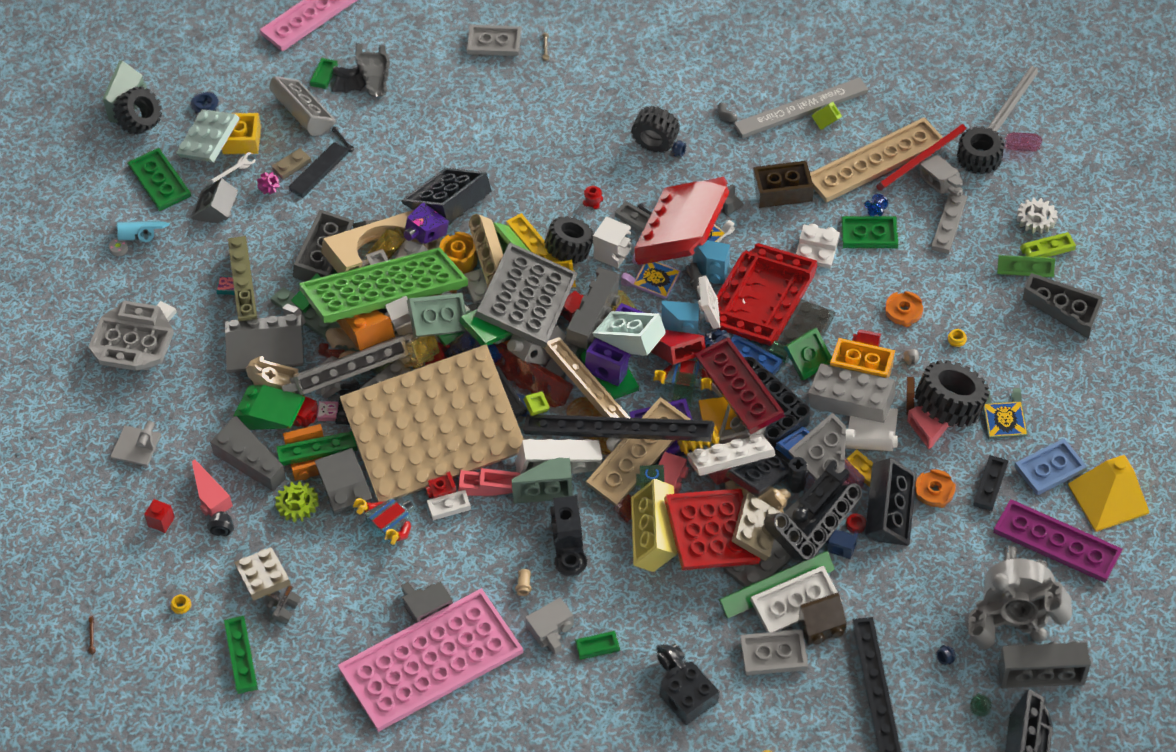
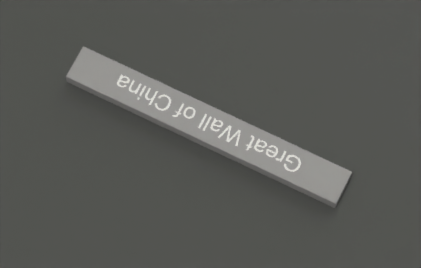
[734,77,868,139]

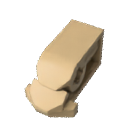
[246,356,298,393]

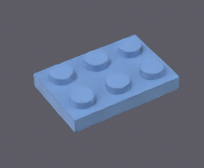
[1014,439,1087,496]

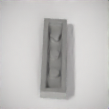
[931,193,967,254]

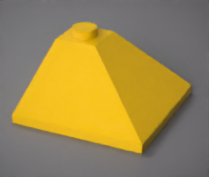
[1068,454,1150,532]

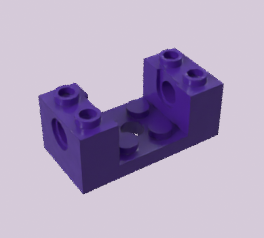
[585,303,644,386]

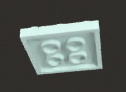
[176,110,240,162]

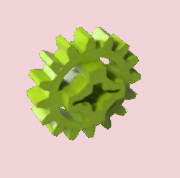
[275,481,319,522]

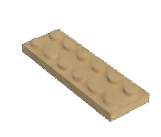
[586,397,691,507]

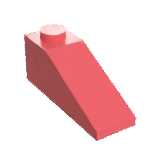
[192,460,233,517]

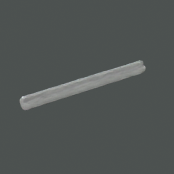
[987,66,1038,131]

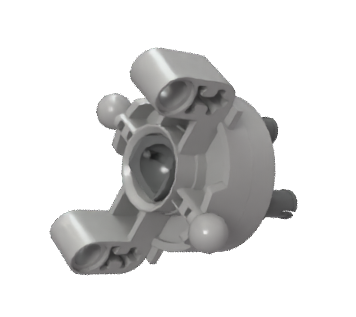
[968,546,1072,650]

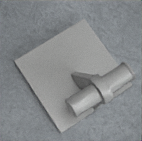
[110,421,161,467]

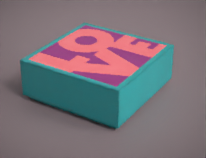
[216,276,235,295]

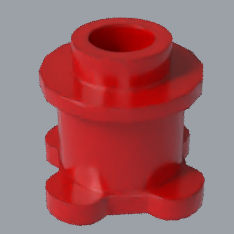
[583,186,603,209]

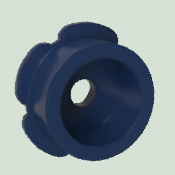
[671,140,686,157]
[936,645,956,665]

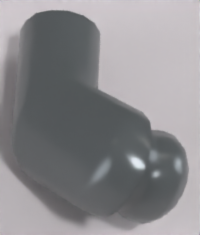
[717,103,738,123]

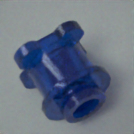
[864,193,889,216]

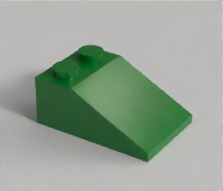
[233,385,305,430]

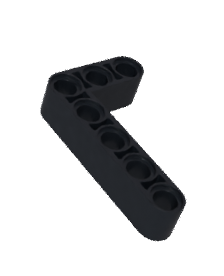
[744,356,811,449]
[764,483,862,560]

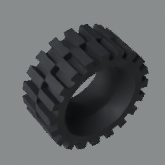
[915,360,990,427]

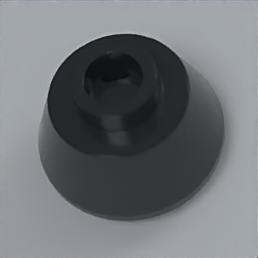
[207,511,234,536]

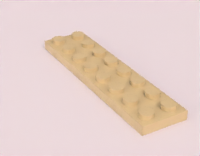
[810,117,943,203]

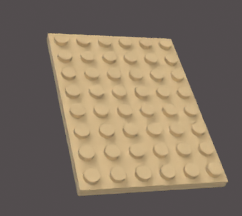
[340,344,524,502]

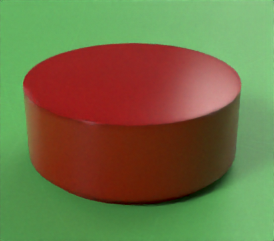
[846,513,866,534]

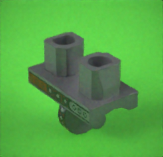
[264,585,301,625]

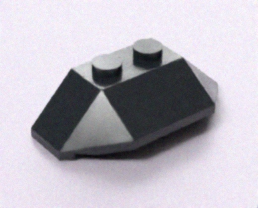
[1005,689,1053,752]

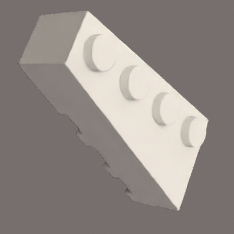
[515,439,603,474]

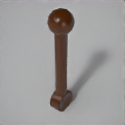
[88,615,96,654]

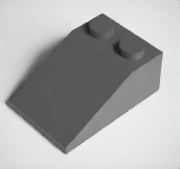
[315,448,372,516]

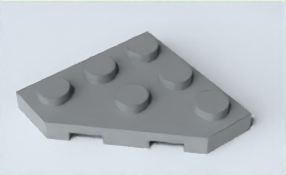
[789,413,846,480]

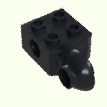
[550,495,588,577]
[656,644,720,725]

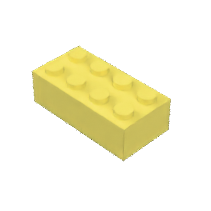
[631,479,677,572]

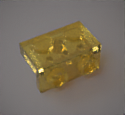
[365,227,406,260]
[404,336,440,369]

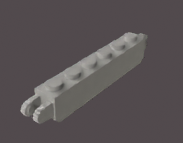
[282,333,423,395]

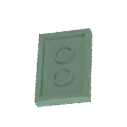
[407,293,467,338]

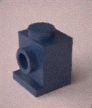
[826,530,858,560]

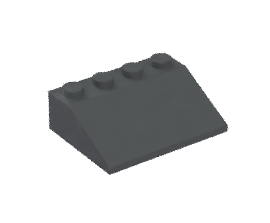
[225,314,304,373]

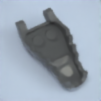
[355,43,390,97]

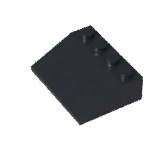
[401,168,492,225]

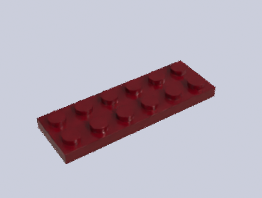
[695,337,785,435]

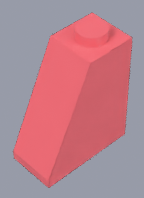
[907,406,949,449]

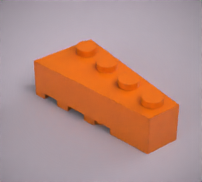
[336,310,395,351]

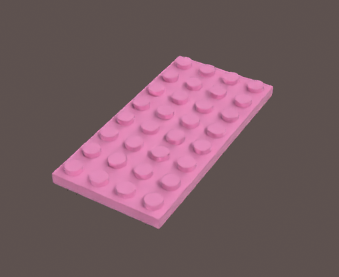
[338,588,523,732]

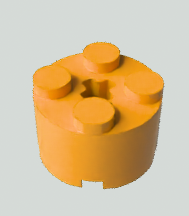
[440,232,478,274]

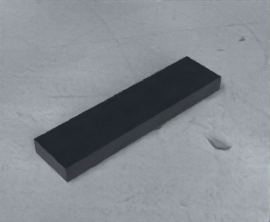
[289,142,348,198]

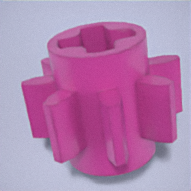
[257,172,280,195]

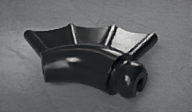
[331,66,366,94]

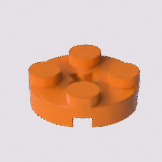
[885,291,923,327]
[915,469,956,508]

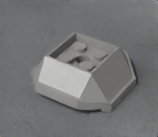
[88,301,174,371]

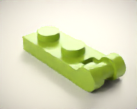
[1020,232,1076,258]

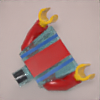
[653,357,713,398]
[353,498,415,547]

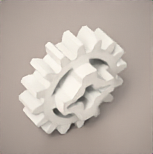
[1017,198,1058,234]

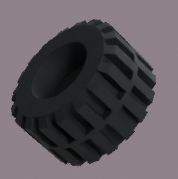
[113,86,162,135]
[631,106,680,153]
[957,126,1004,175]
[544,216,594,263]

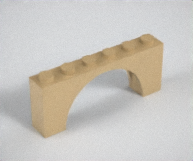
[321,210,440,273]

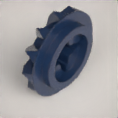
[191,92,219,114]
[704,329,730,348]

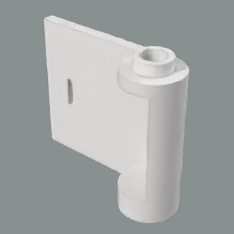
[845,408,898,451]

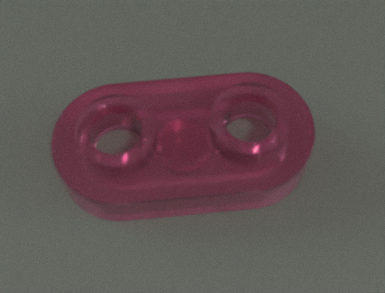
[1005,132,1042,152]

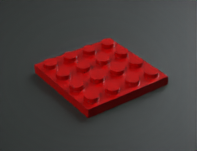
[664,489,761,571]

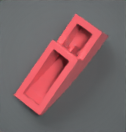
[458,468,520,496]

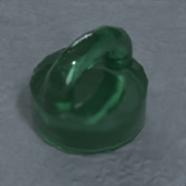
[970,693,992,717]

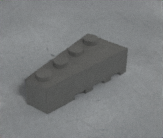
[210,415,286,491]

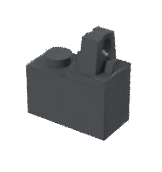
[401,581,453,623]

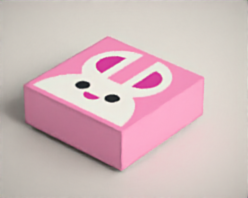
[317,401,339,421]

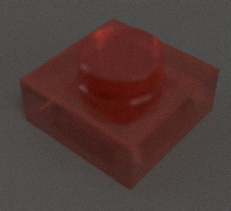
[613,494,632,523]

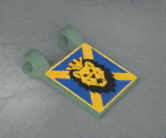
[983,388,1028,439]

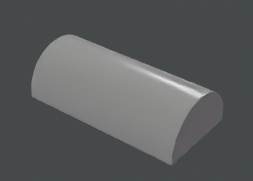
[269,76,336,136]

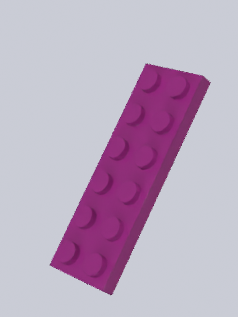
[993,499,1123,583]

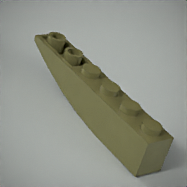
[228,236,257,321]

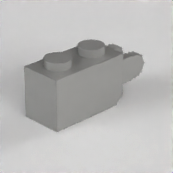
[919,155,963,196]

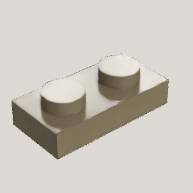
[272,148,311,180]

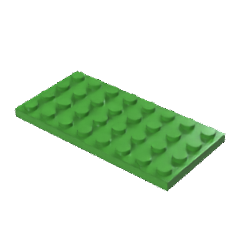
[299,247,468,323]

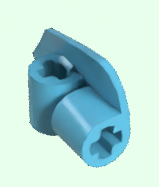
[117,221,169,242]

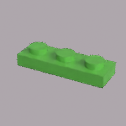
[997,255,1055,277]

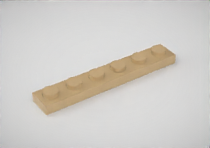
[543,337,630,418]

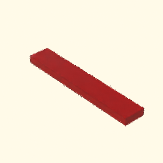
[876,124,967,191]

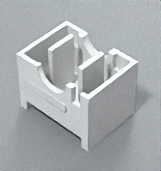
[593,217,631,268]

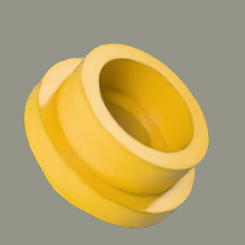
[947,329,967,347]
[171,594,191,614]

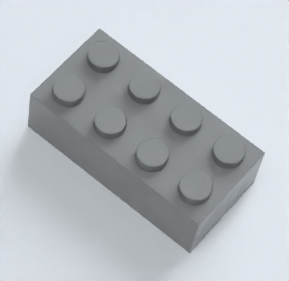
[808,364,896,423]

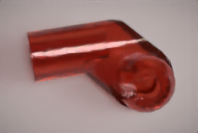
[318,343,345,359]

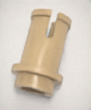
[515,569,531,596]

